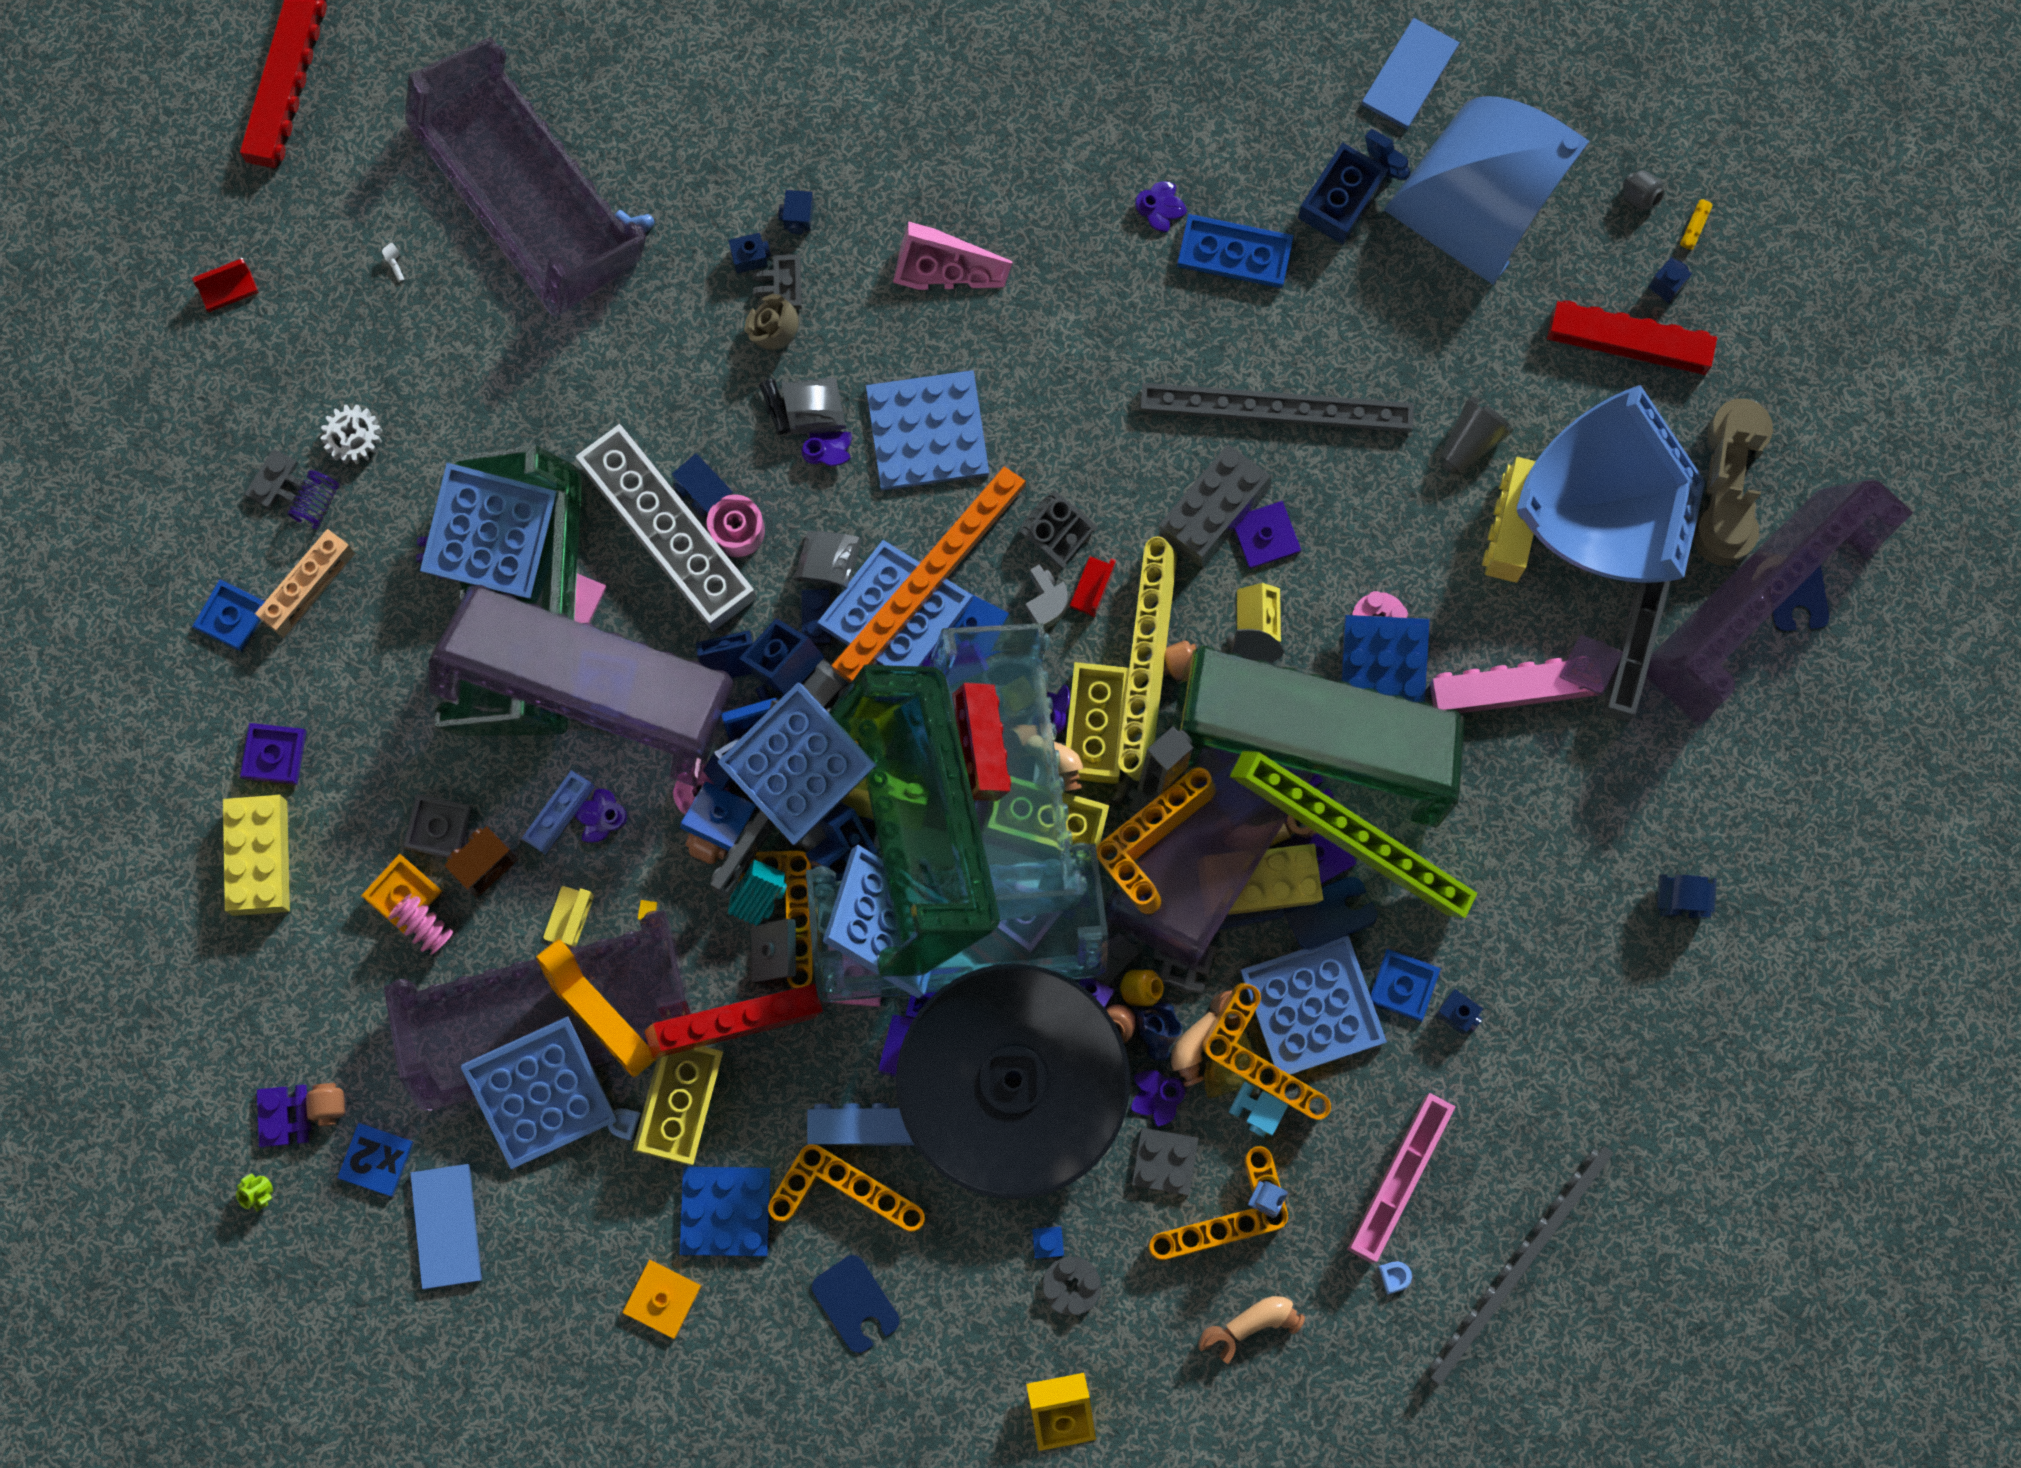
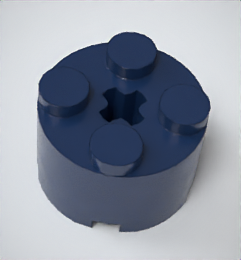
[1657,874,1717,919]

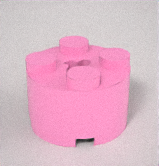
[707,495,765,557]

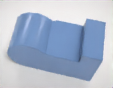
[1248,1181,1288,1218]

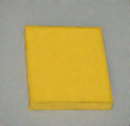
[638,900,657,921]

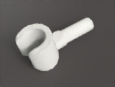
[382,243,404,282]

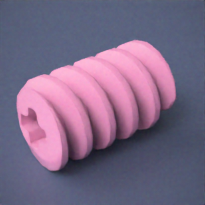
[388,893,453,954]

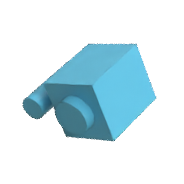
[1229,1082,1289,1138]

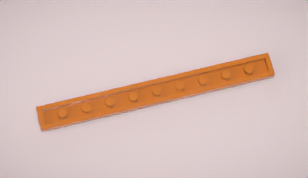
[831,466,1026,685]

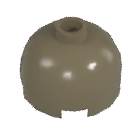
[744,294,799,350]

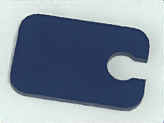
[1765,549,1829,631]
[1283,876,1378,950]
[812,1255,900,1353]

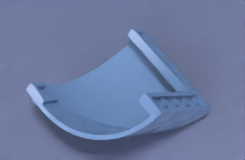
[1384,96,1589,285]
[1517,385,1705,583]

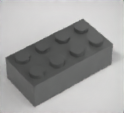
[1159,444,1271,568]

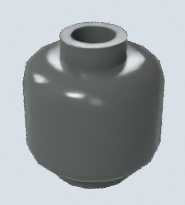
[1623,170,1665,210]

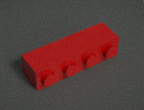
[952,683,1011,801]

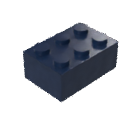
[1298,142,1388,245]

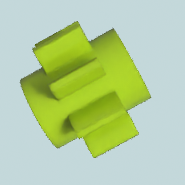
[236,1173,273,1212]

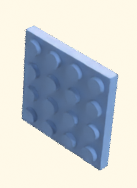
[866,370,989,490]
[420,463,556,599]
[817,540,973,682]
[717,683,877,845]
[823,845,951,998]
[1240,935,1387,1075]
[461,1017,617,1169]

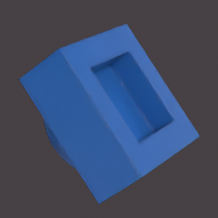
[1032,1226,1064,1259]

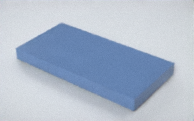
[1361,18,1460,130]
[410,1164,482,1289]

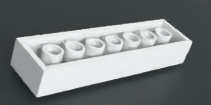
[576,424,757,632]

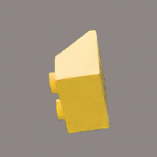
[1026,1373,1096,1451]

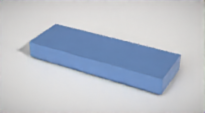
[521,770,595,855]

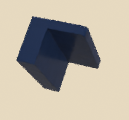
[696,630,753,684]

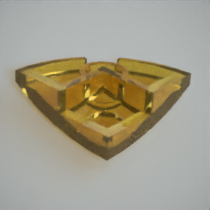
[1205,1027,1265,1099]

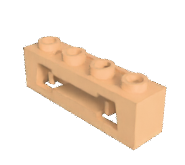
[255,529,355,638]

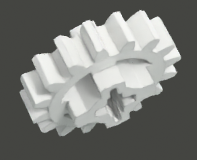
[321,405,382,464]

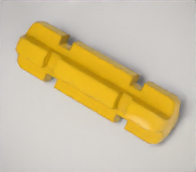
[1680,199,1713,250]

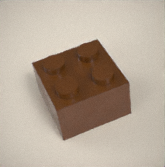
[444,826,518,899]

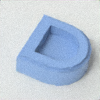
[608,1108,641,1141]
[1378,1261,1412,1295]

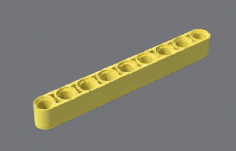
[1118,536,1177,781]

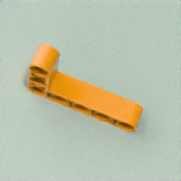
[1096,767,1216,914]
[738,851,814,989]
[535,938,657,1078]
[1202,983,1331,1120]
[768,1144,925,1232]
[1148,1146,1288,1261]

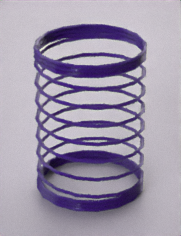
[287,470,340,529]

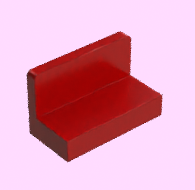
[192,259,259,313]
[1070,556,1116,617]

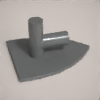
[1224,629,1285,680]

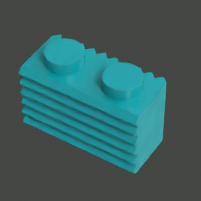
[728,859,787,926]

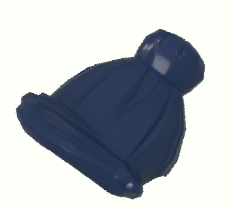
[1132,1002,1182,1061]

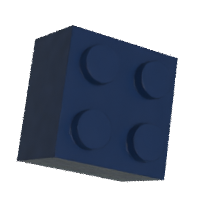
[739,618,824,696]

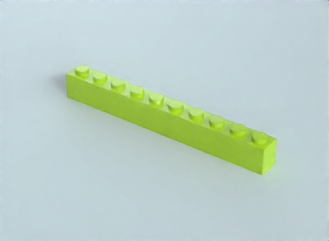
[1230,751,1478,918]

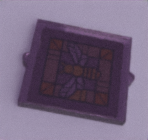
[1559,634,1623,695]

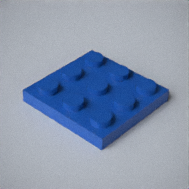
[1340,615,1430,702]
[680,1167,771,1256]

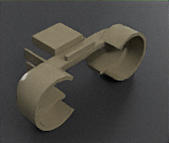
[1693,399,1773,566]

